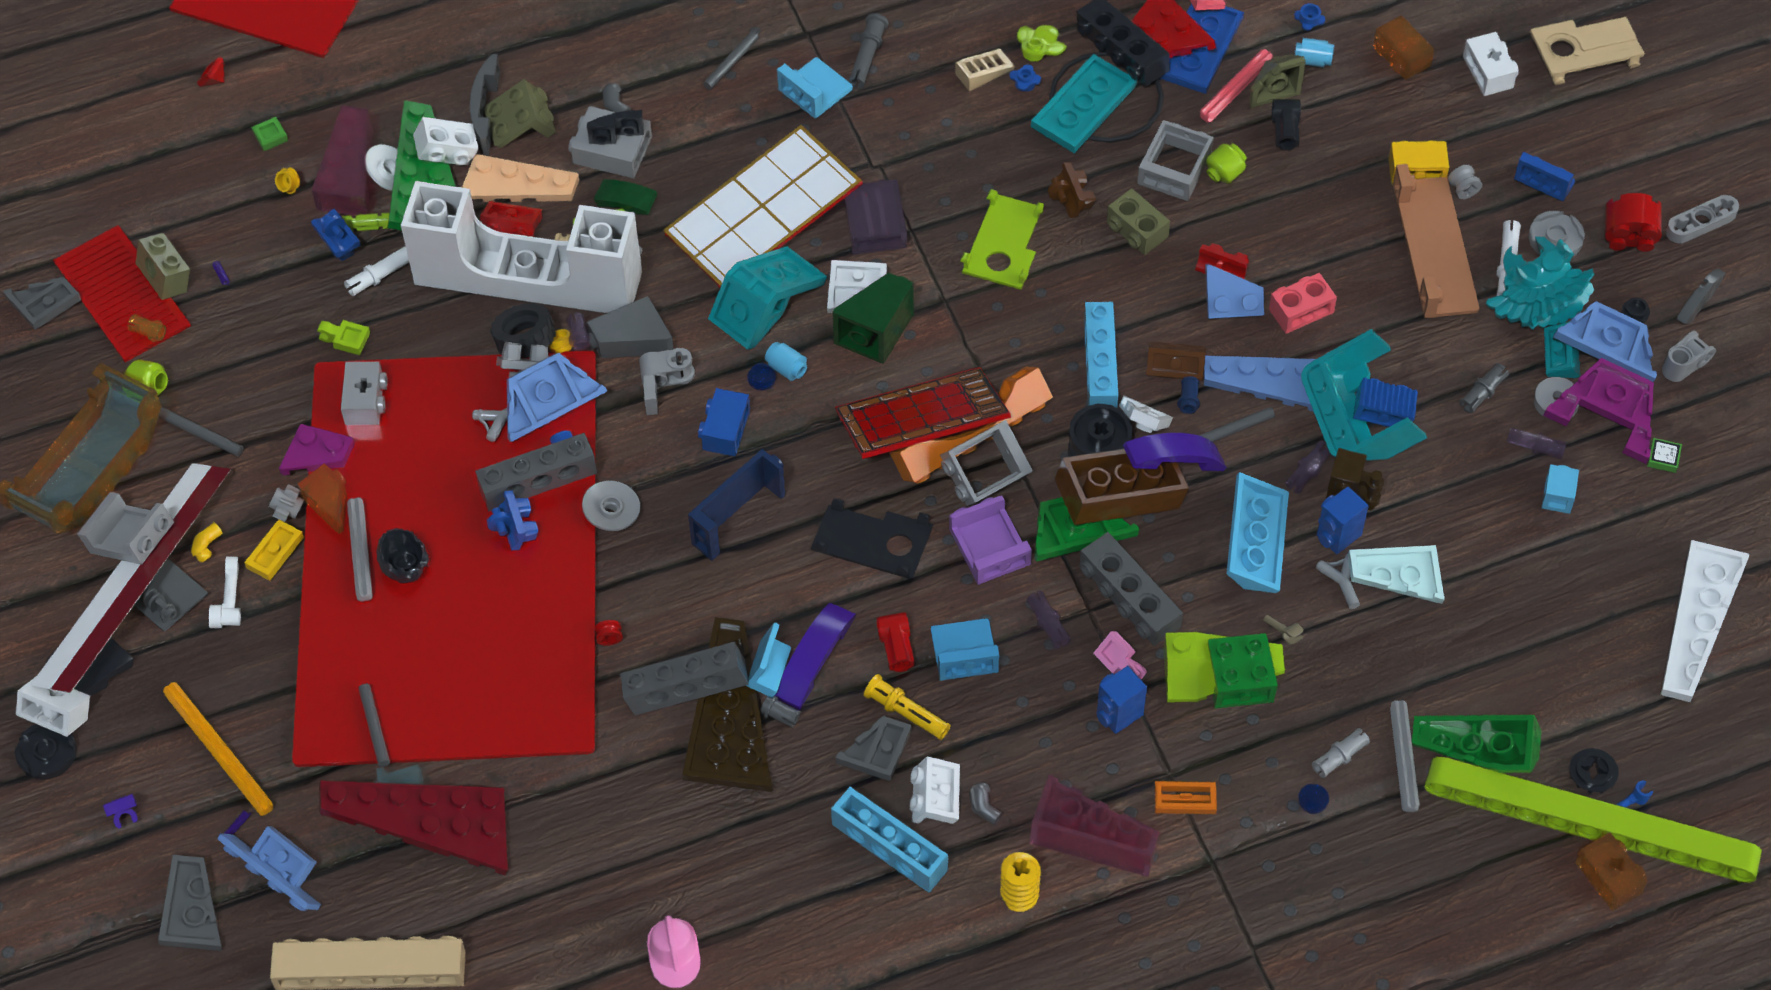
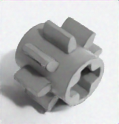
[268,484,304,522]

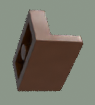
[1146,341,1205,380]

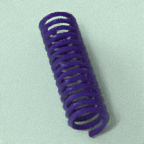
[212,261,230,285]
[224,810,251,835]

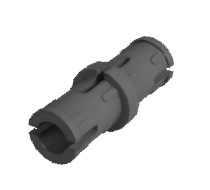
[1459,363,1509,414]

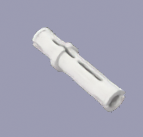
[1497,220,1521,296]
[344,246,409,297]

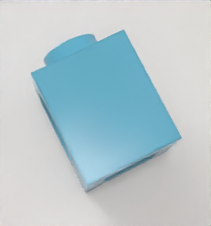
[1541,464,1579,514]

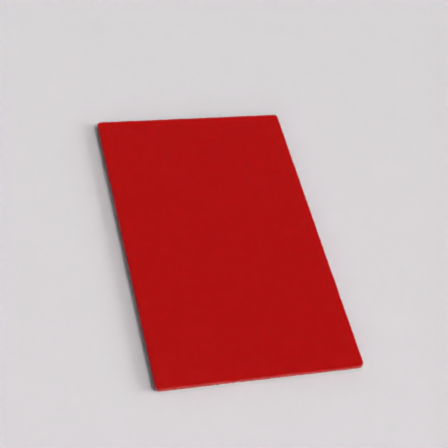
[292,350,596,767]

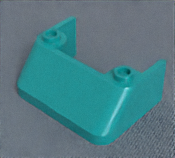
[1301,329,1427,461]

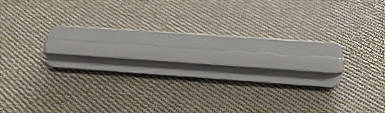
[347,497,373,602]
[1390,700,1419,812]

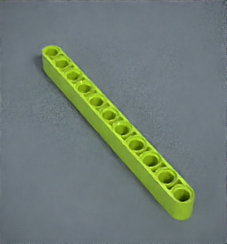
[1425,757,1762,883]

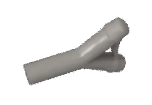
[472,408,507,442]
[1316,554,1360,609]

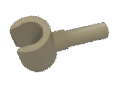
[1264,615,1303,645]

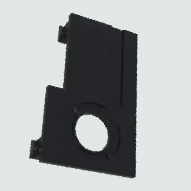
[811,498,934,580]

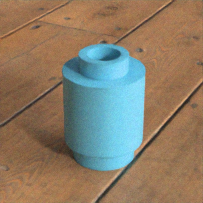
[1295,38,1334,67]
[765,342,807,381]

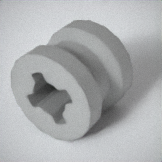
[1448,165,1483,199]

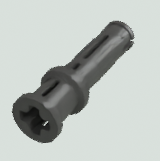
[848,13,889,88]

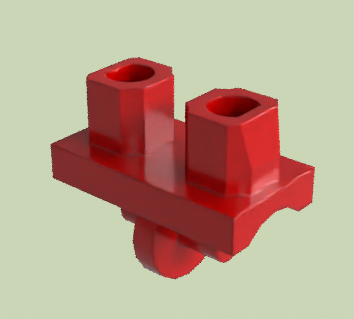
[1195,243,1249,279]

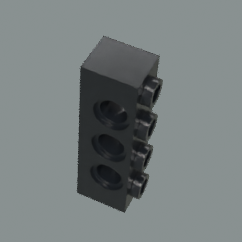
[1076,0,1170,87]

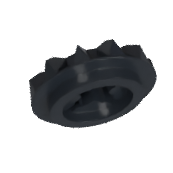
[1569,748,1619,794]

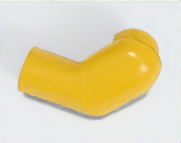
[191,522,223,563]

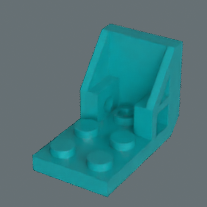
[708,246,827,350]

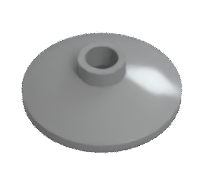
[582,481,640,531]

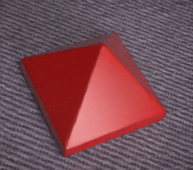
[197,57,225,87]

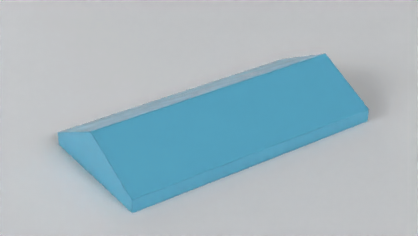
[1226,472,1289,593]

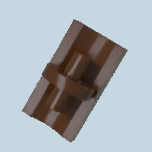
[1047,162,1096,218]

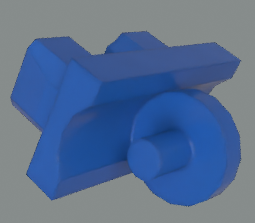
[311,208,361,261]
[487,490,538,551]

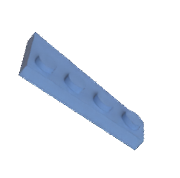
[1204,356,1316,411]

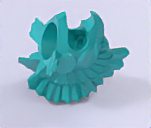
[1486,236,1594,330]

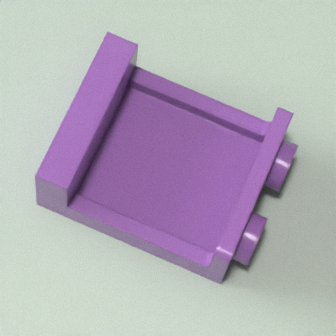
[949,495,1032,585]

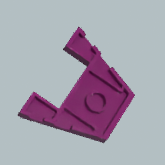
[1543,358,1654,464]

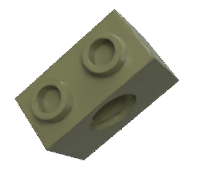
[136,233,190,300]

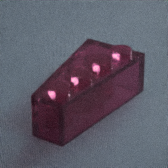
[312,105,372,216]
[1030,774,1160,877]

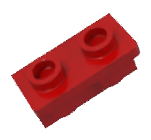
[480,201,542,237]

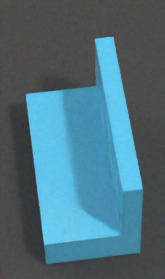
[746,622,791,698]

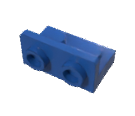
[1514,152,1575,202]

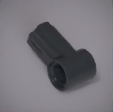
[1272,99,1301,151]

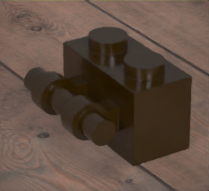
[1326,448,1384,511]

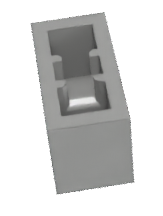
[341,361,388,425]

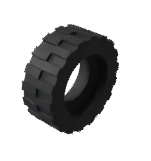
[490,303,556,358]

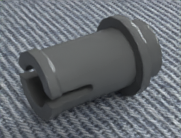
[761,696,801,728]

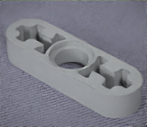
[1666,195,1739,243]

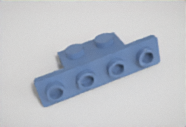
[217,826,321,911]

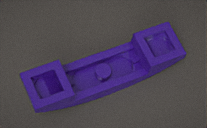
[1123,433,1227,471]
[774,603,856,710]

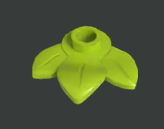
[1017,25,1067,61]

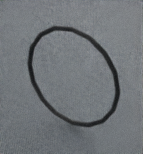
[1049,51,1164,143]

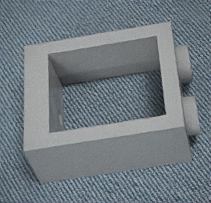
[1138,120,1214,201]
[940,420,1033,506]

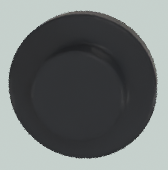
[1621,298,1650,323]

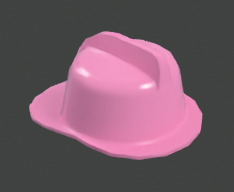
[647,915,700,988]

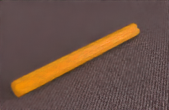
[163,682,274,816]

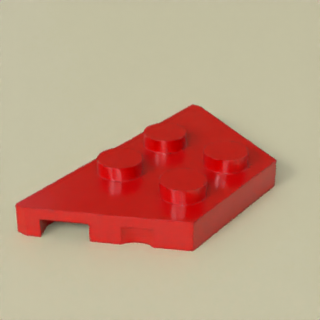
[1132,0,1216,59]

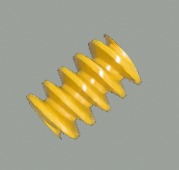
[1000,852,1041,912]

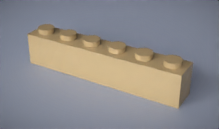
[270,936,466,990]

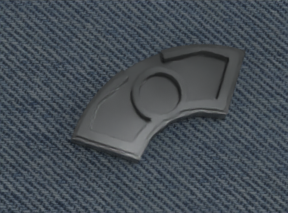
[1677,268,1727,324]

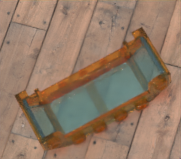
[0,362,162,534]

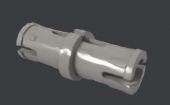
[1312,728,1370,778]

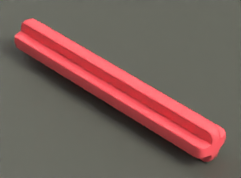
[1200,49,1273,123]

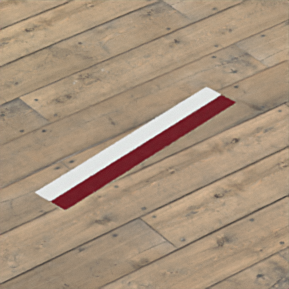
[31,463,231,693]

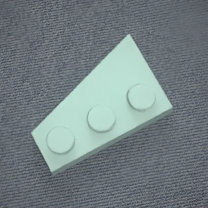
[1347,545,1445,604]

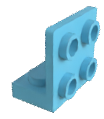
[777,57,852,119]

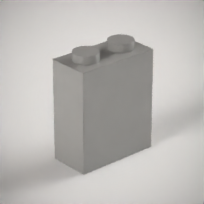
[569,106,652,178]

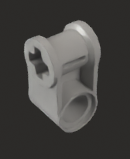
[1662,331,1716,382]
[639,348,695,389]

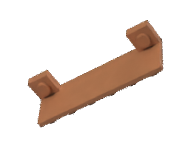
[1393,164,1480,318]

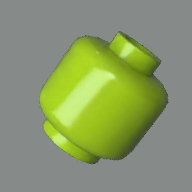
[1206,143,1247,184]
[124,360,168,398]

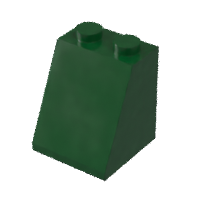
[833,272,914,364]

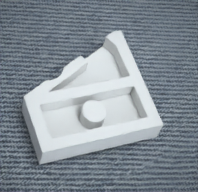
[827,260,887,313]
[1119,395,1173,433]

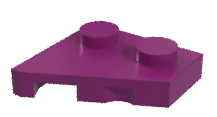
[279,424,355,475]

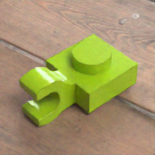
[317,320,370,356]

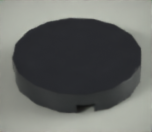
[14,724,77,780]

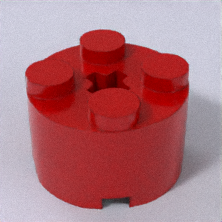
[1605,193,1662,252]

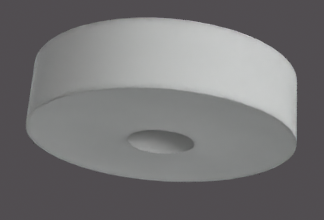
[1534,377,1579,420]

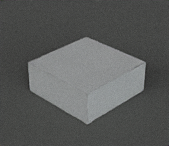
[643,375,658,415]

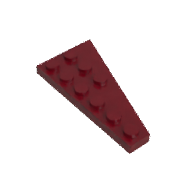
[319,781,508,876]

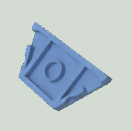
[1553,301,1657,382]
[507,353,607,442]

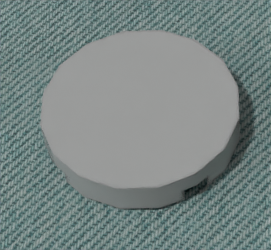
[1528,210,1585,256]

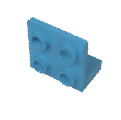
[931,618,999,681]

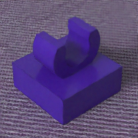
[103,793,138,829]

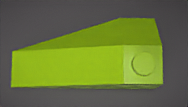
[1163,632,1285,702]

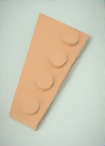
[462,154,579,202]

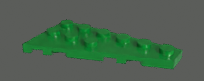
[387,100,456,231]

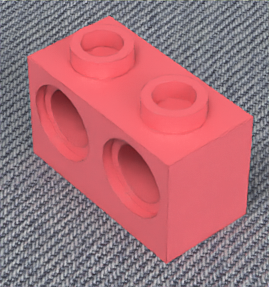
[1269,273,1337,334]

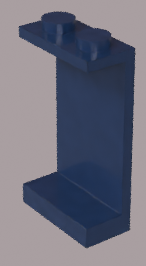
[688,449,785,561]

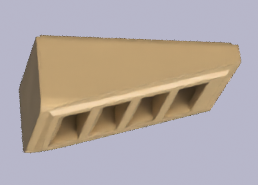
[955,49,1014,92]

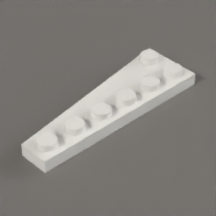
[1660,540,1749,702]

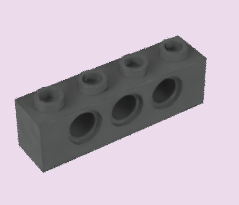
[475,433,597,512]
[1079,532,1183,646]
[620,642,749,716]

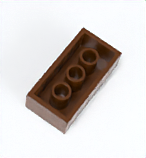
[1055,449,1189,525]

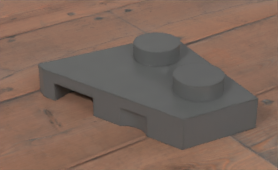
[3,277,81,330]
[836,716,912,781]

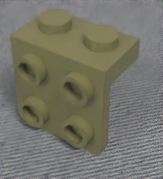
[484,79,556,148]

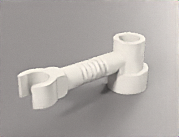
[209,557,241,628]

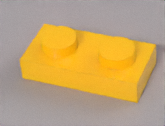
[244,519,304,581]

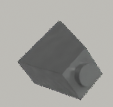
[585,296,673,358]

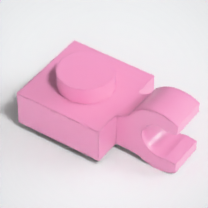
[1093,631,1147,680]

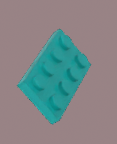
[1031,54,1137,153]

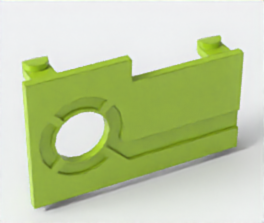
[960,189,1044,290]

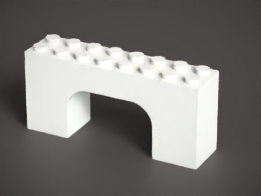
[401,181,642,313]

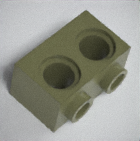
[1107,188,1170,255]

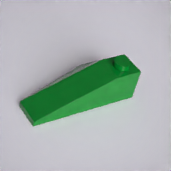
[1412,715,1542,773]

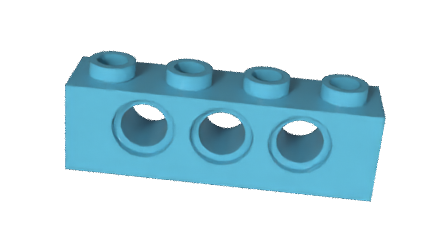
[1084,302,1118,408]
[831,787,948,893]

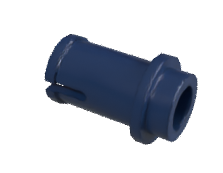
[1177,376,1200,414]

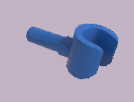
[1616,780,1654,808]

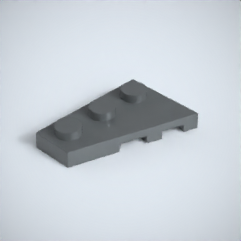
[158,855,222,951]

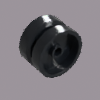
[1068,403,1132,457]

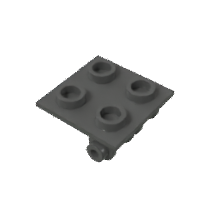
[134,559,208,632]

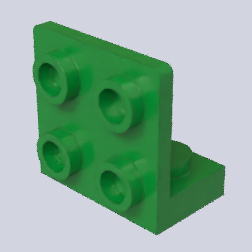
[1208,633,1278,709]

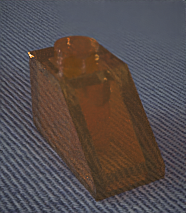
[298,463,347,534]

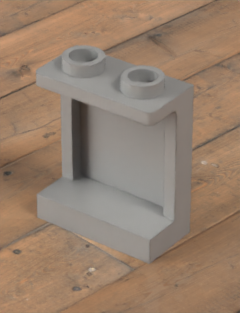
[77,492,174,565]

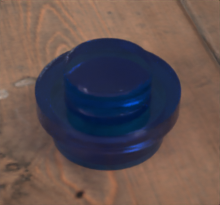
[747,363,776,391]
[1298,784,1329,814]

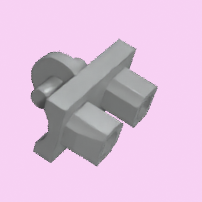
[496,342,549,377]

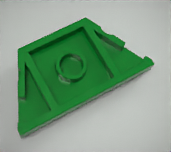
[1034,497,1140,562]

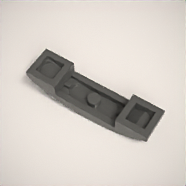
[470,54,500,155]

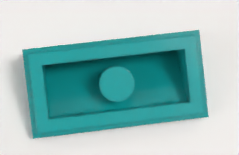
[1544,321,1580,378]

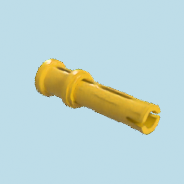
[864,674,951,741]

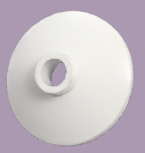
[365,144,397,191]

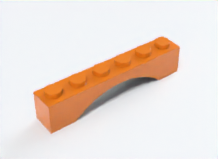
[889,366,1053,484]

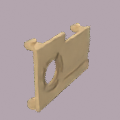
[1530,17,1645,85]

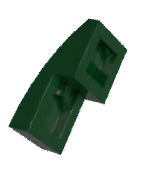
[593,179,658,215]

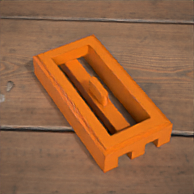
[1154,781,1217,814]

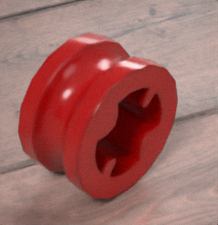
[595,620,623,646]

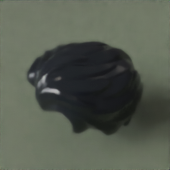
[377,528,429,583]

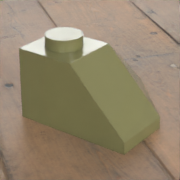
[1249,54,1306,108]

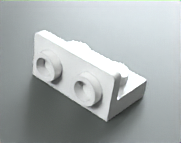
[910,756,960,824]

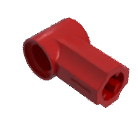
[876,612,914,673]

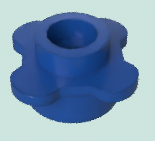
[1294,3,1325,30]
[1010,64,1041,92]

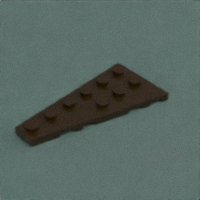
[682,617,772,792]

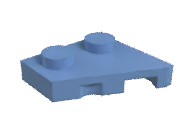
[1205,264,1264,319]

